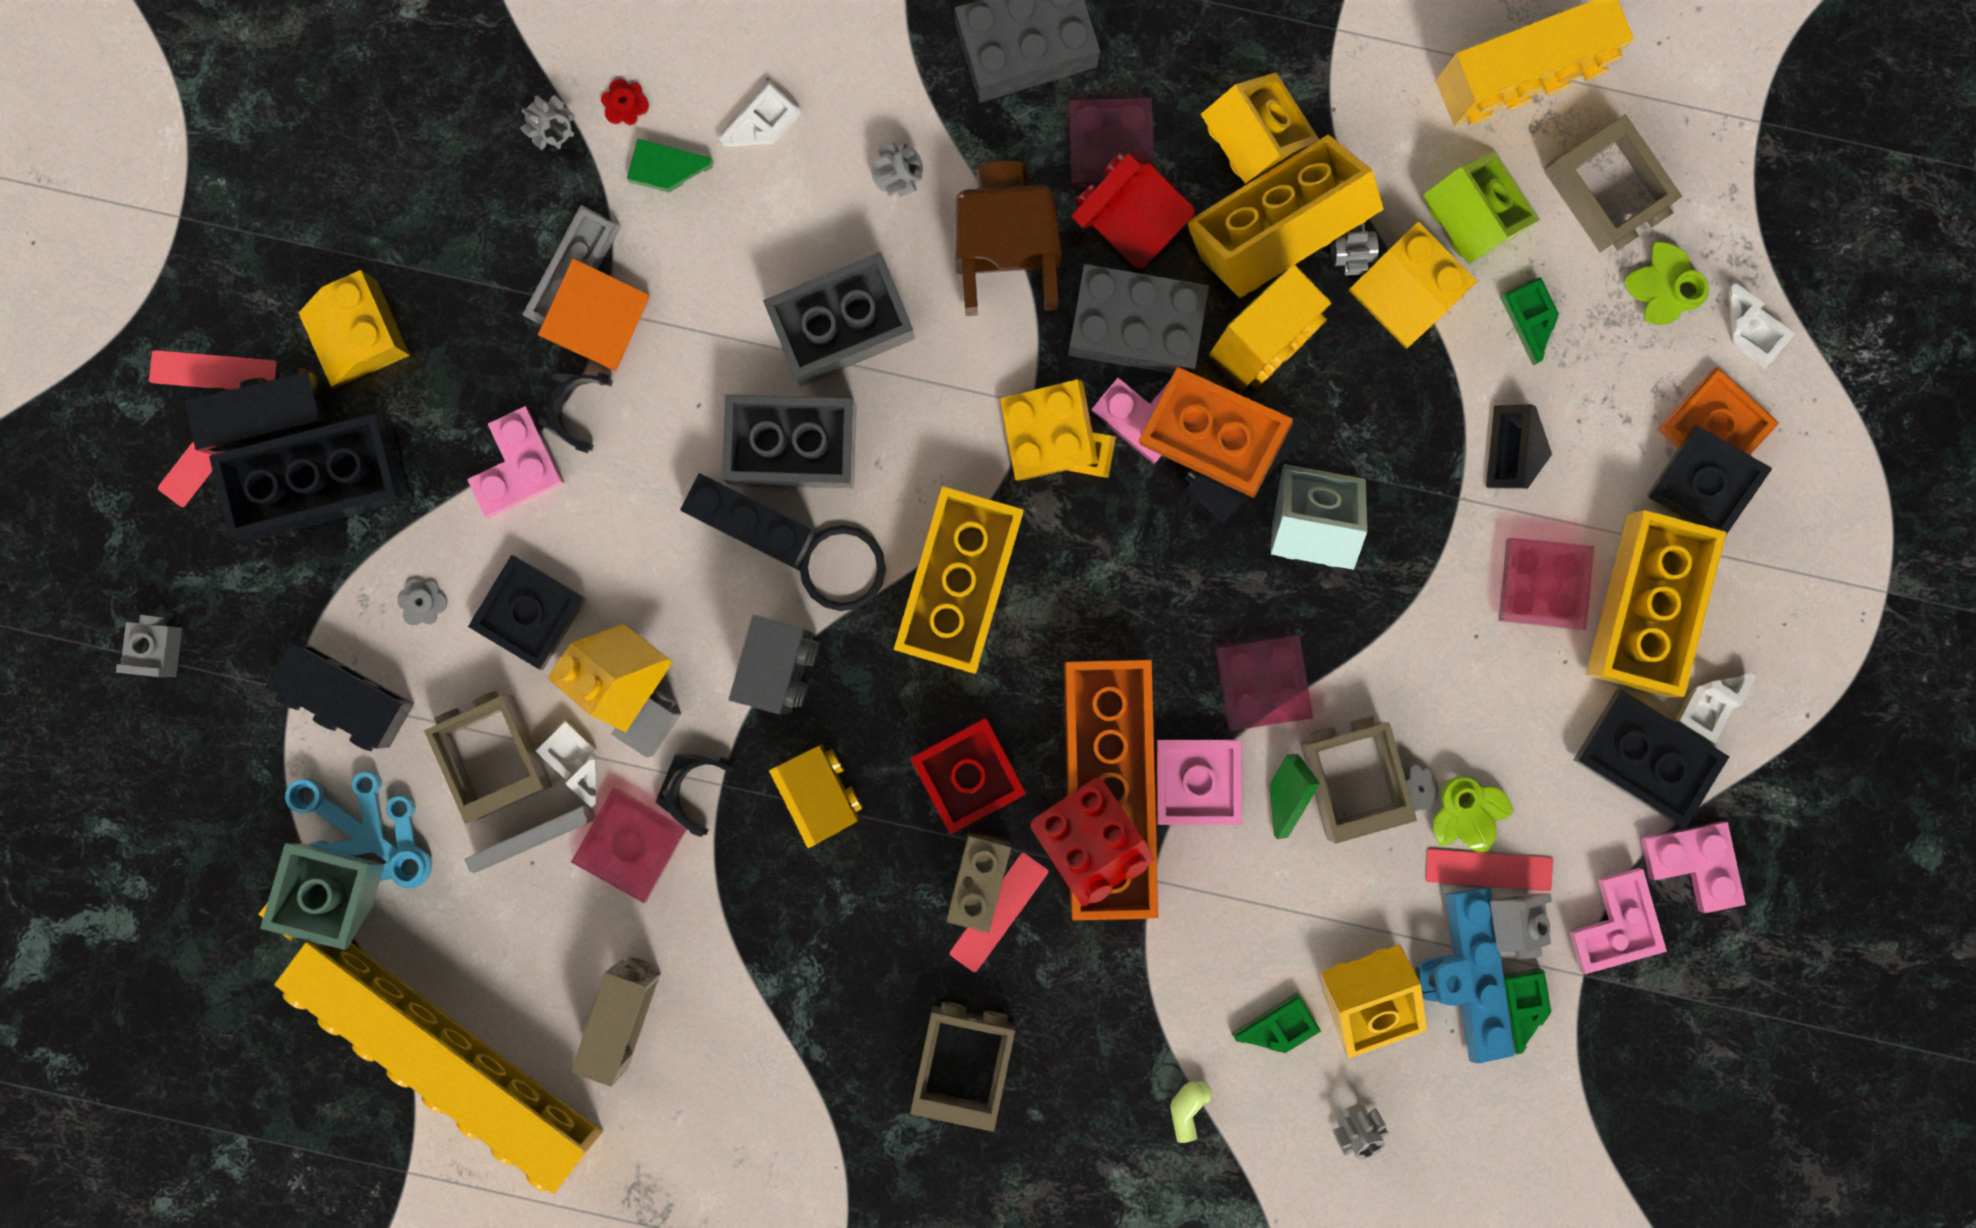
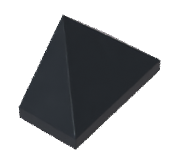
[1486,404,1552,489]

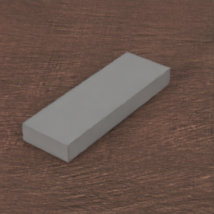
[522,205,620,326]
[464,805,596,873]

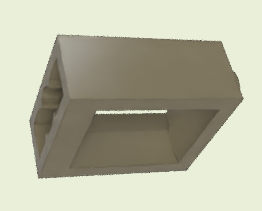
[1544,114,1683,252]
[424,691,552,824]
[1301,716,1417,844]
[947,828,1011,933]
[570,957,661,1087]
[910,1002,1015,1132]

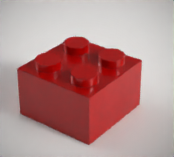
[910,717,1026,834]

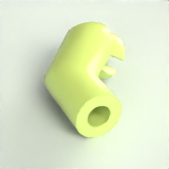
[1170,1081,1212,1143]

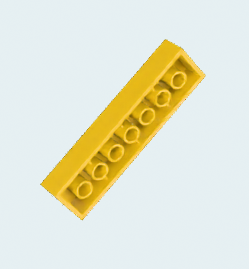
[274,941,603,1195]

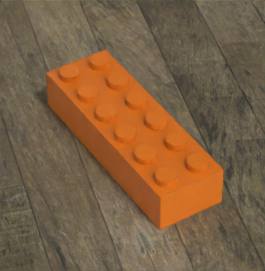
[1064,660,1159,920]

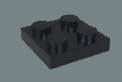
[1647,424,1773,535]
[468,555,587,670]

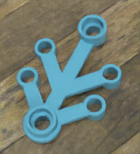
[285,771,432,888]

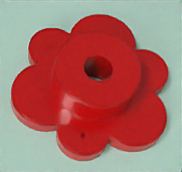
[601,79,649,126]

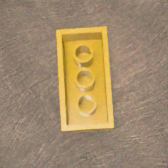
[1436,0,1634,126]
[1187,134,1384,298]
[1207,264,1331,392]
[894,486,1024,674]
[1585,510,1727,697]

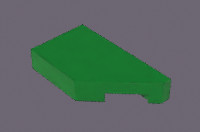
[627,139,714,193]
[1500,277,1559,365]
[1270,754,1320,839]
[1503,968,1552,1055]
[1231,993,1321,1053]

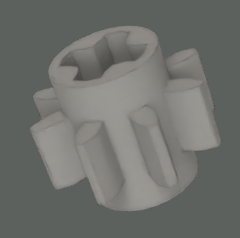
[520,95,575,150]
[871,142,923,197]
[1330,223,1378,276]
[1332,1105,1389,1160]

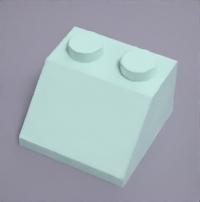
[1271,464,1367,570]

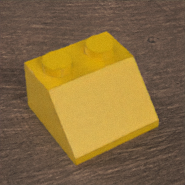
[1201,72,1319,184]
[1349,221,1478,349]
[299,270,410,389]
[548,624,674,733]
[769,744,863,848]
[1321,944,1427,1059]

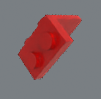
[1071,152,1195,269]
[1030,778,1155,907]

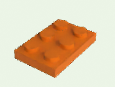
[1139,367,1293,498]

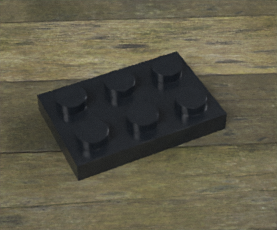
[1573,689,1730,828]

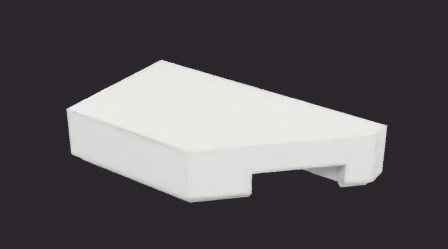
[718,82,802,146]

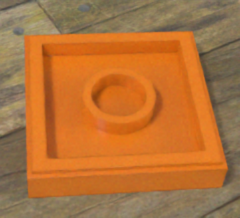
[538,258,651,372]
[1657,367,1779,455]

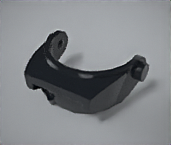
[538,372,613,453]
[655,753,735,837]

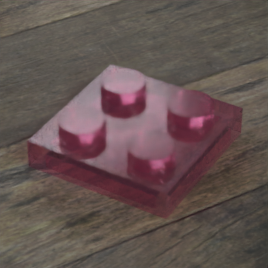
[1068,98,1154,187]
[1498,538,1594,630]
[1215,636,1313,731]
[571,788,687,903]

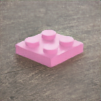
[1156,740,1242,825]

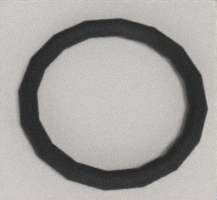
[800,525,886,611]

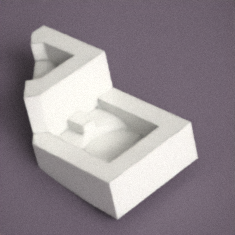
[1729,282,1796,370]
[1673,673,1756,745]
[535,719,596,808]

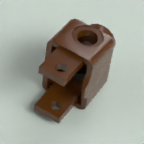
[955,160,1062,316]

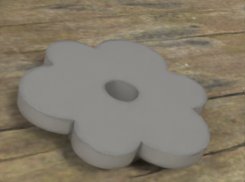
[398,579,447,625]
[1406,765,1438,812]

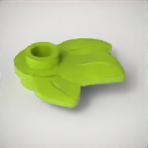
[1624,242,1709,325]
[1432,776,1513,853]

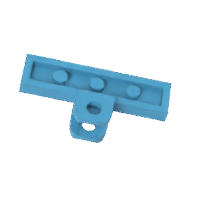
[1416,887,1515,1064]

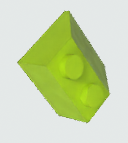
[1423,151,1540,265]

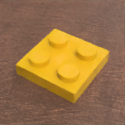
[1000,379,1098,481]

